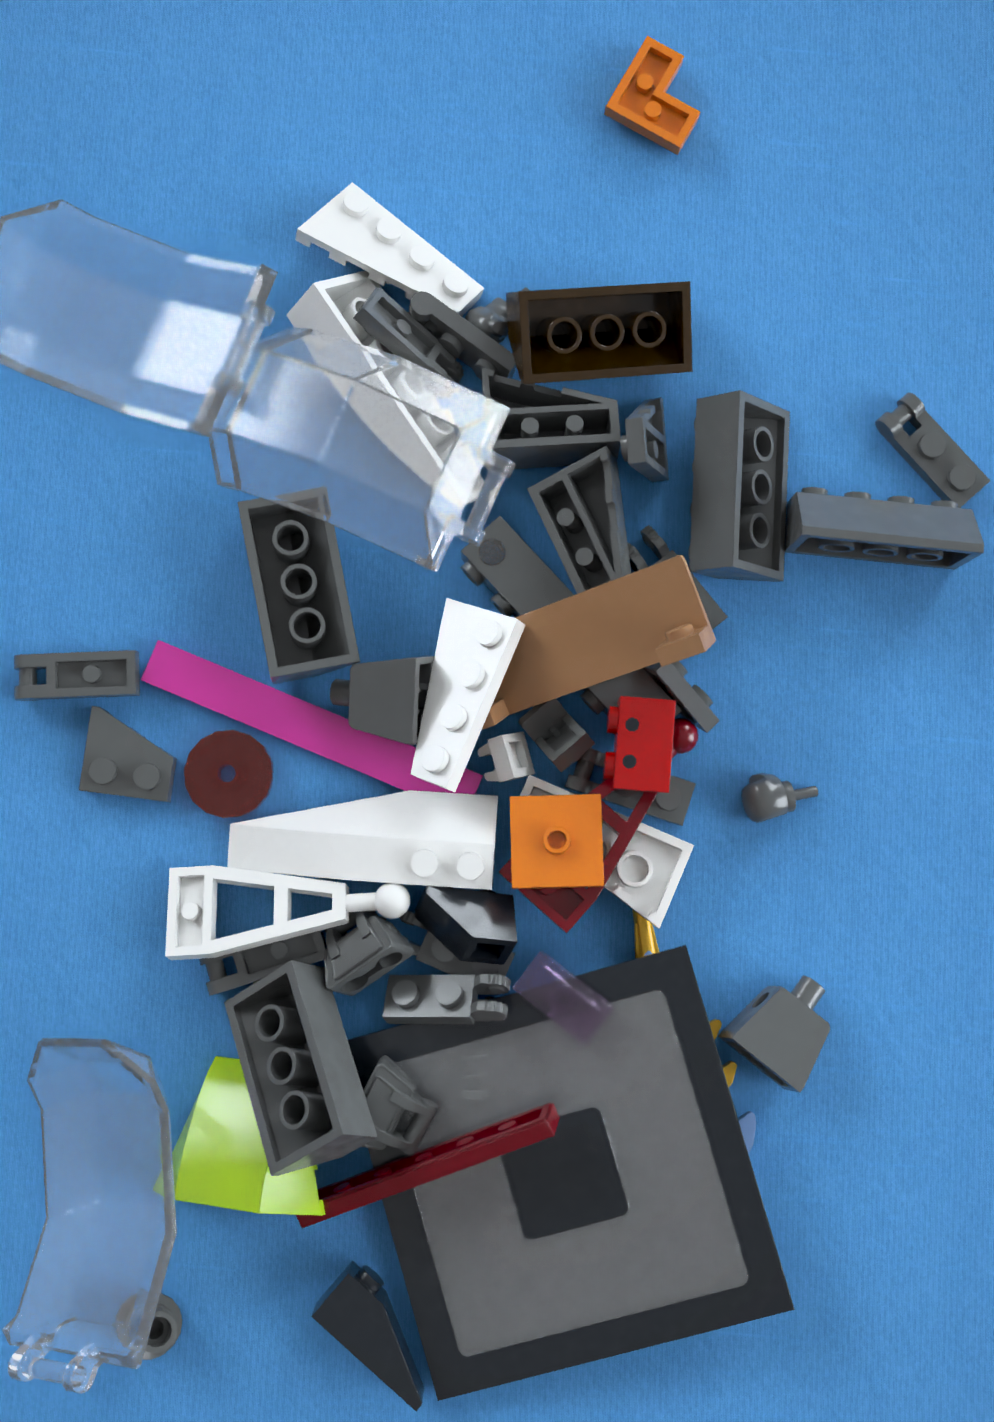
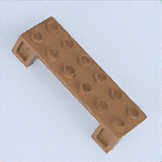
[482,555,717,730]

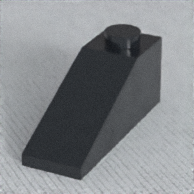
[311,1261,424,1411]

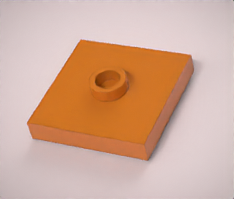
[510,794,604,889]

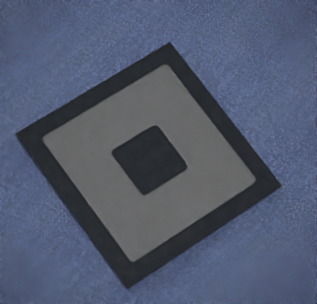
[348,945,795,1401]

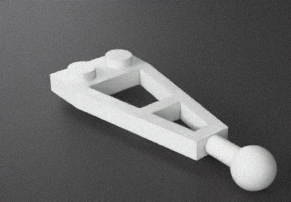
[165,865,410,960]

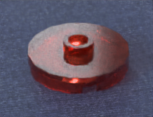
[184,730,274,818]

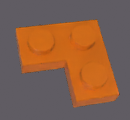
[604,36,701,155]

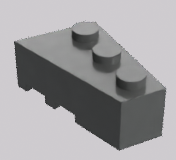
[481,367,621,471]
[527,446,631,594]

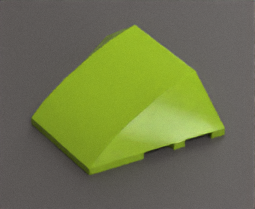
[156,1056,325,1216]

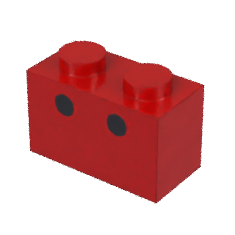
[603,696,676,793]

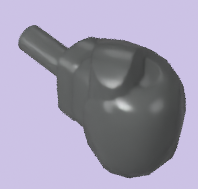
[465,287,529,343]
[741,773,818,822]

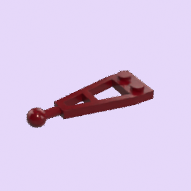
[499,718,698,934]

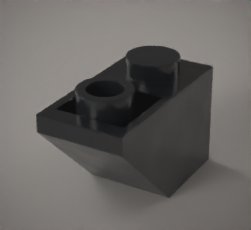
[415,886,517,965]

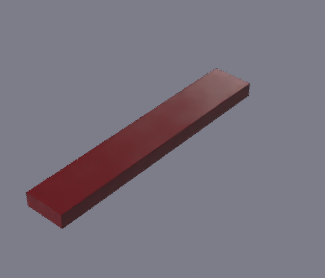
[296,1103,560,1228]

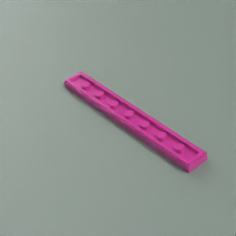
[141,640,483,794]

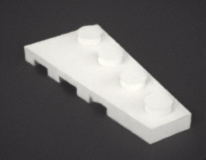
[295,182,484,316]
[411,598,526,792]
[520,775,694,929]

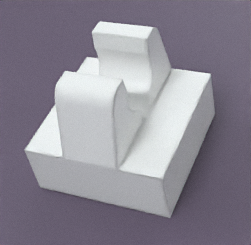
[478,732,535,783]

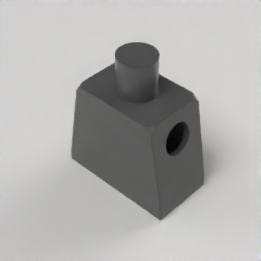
[330,656,434,745]
[718,975,830,1093]

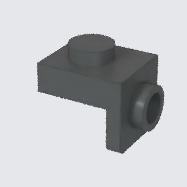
[519,699,595,773]

